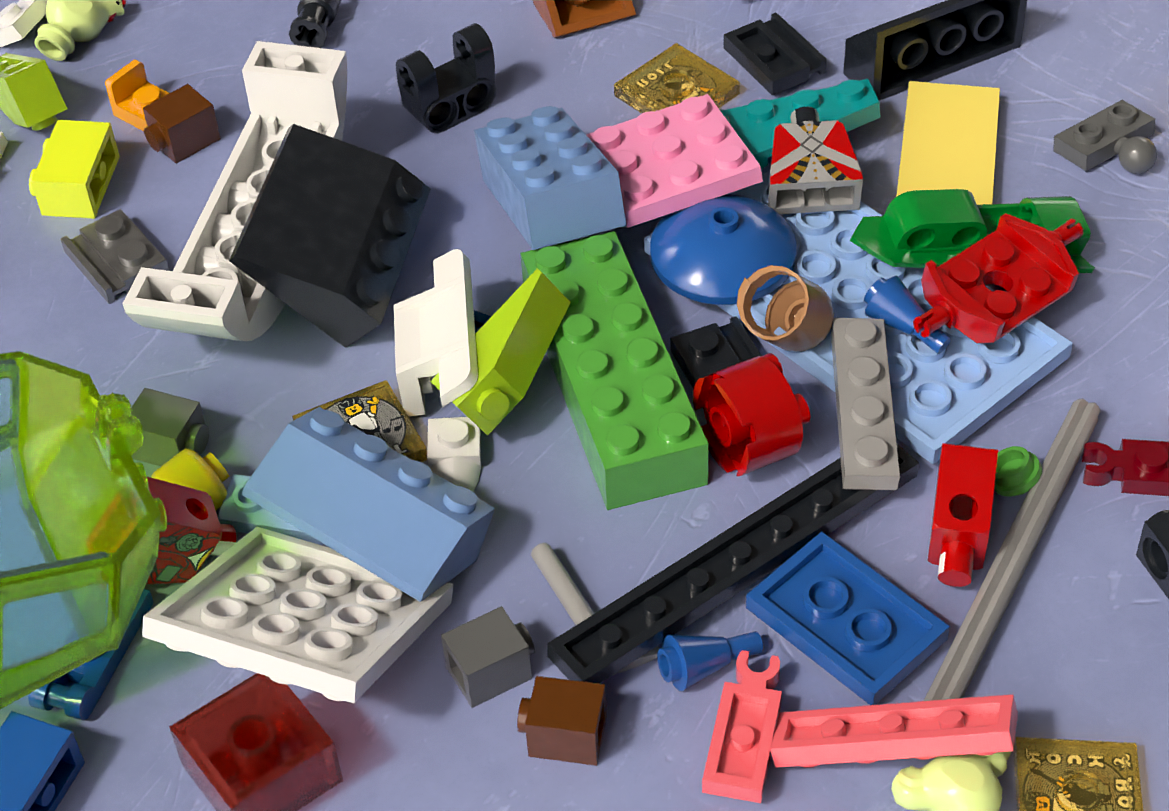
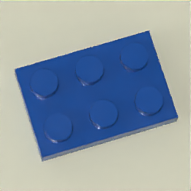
[746,532,950,705]

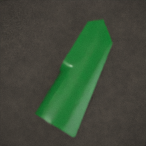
[850,189,1095,273]

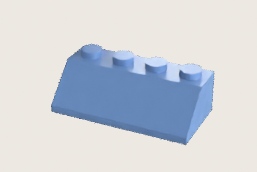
[242,407,495,602]

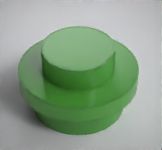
[994,446,1042,497]

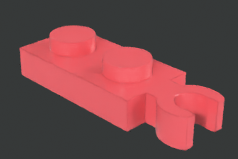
[702,650,782,803]

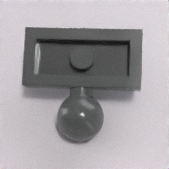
[1053,100,1157,174]

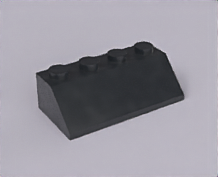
[843,0,1027,101]

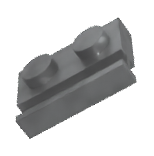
[60,209,169,304]

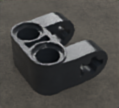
[396,23,496,133]

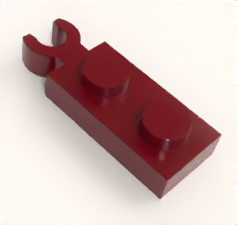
[1082,439,1169,496]

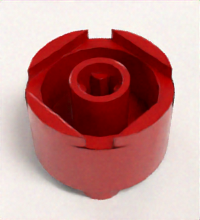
[693,353,811,476]

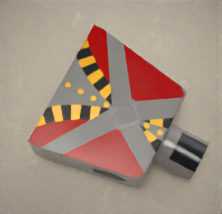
[768,107,863,214]

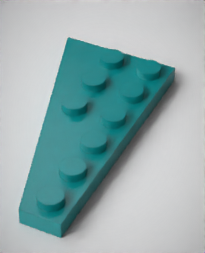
[622,79,881,227]

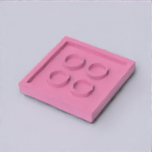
[587,94,763,228]

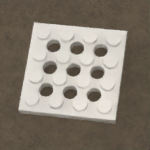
[142,527,453,703]

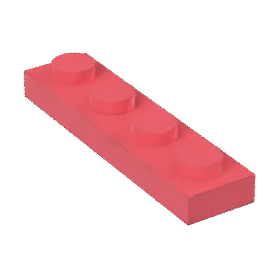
[770,694,1018,768]

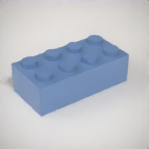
[474,106,626,250]

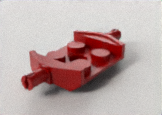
[913,213,1083,343]

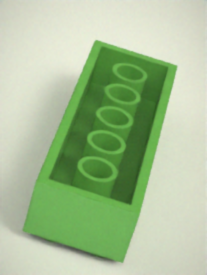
[520,231,708,510]

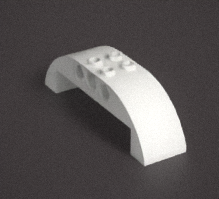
[123,41,347,341]

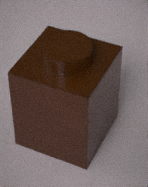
[143,84,221,164]
[517,676,607,766]

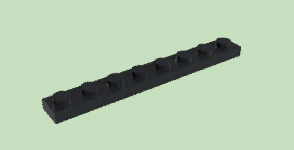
[547,444,919,684]

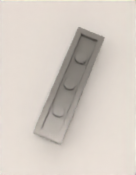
[831,318,900,490]

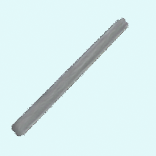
[924,398,1100,701]

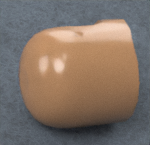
[737,265,834,352]

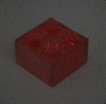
[169,673,343,811]

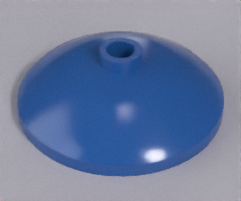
[650,194,797,305]

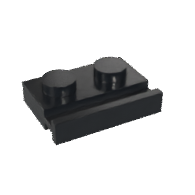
[723,12,827,96]
[670,316,762,390]

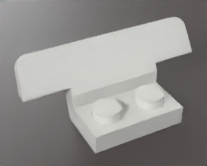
[394,249,478,417]

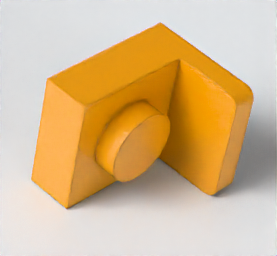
[105,59,169,132]

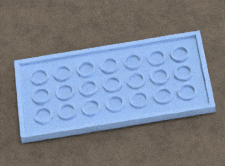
[644,156,1073,464]

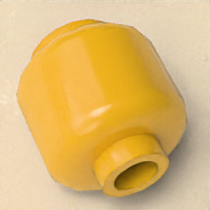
[151,449,230,510]

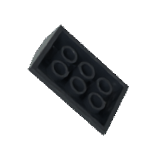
[229,124,431,348]

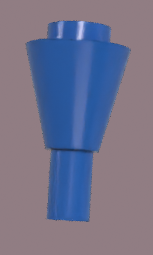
[864,275,951,354]
[657,631,763,691]

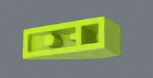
[0,53,68,131]
[430,269,571,436]

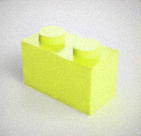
[29,120,120,219]

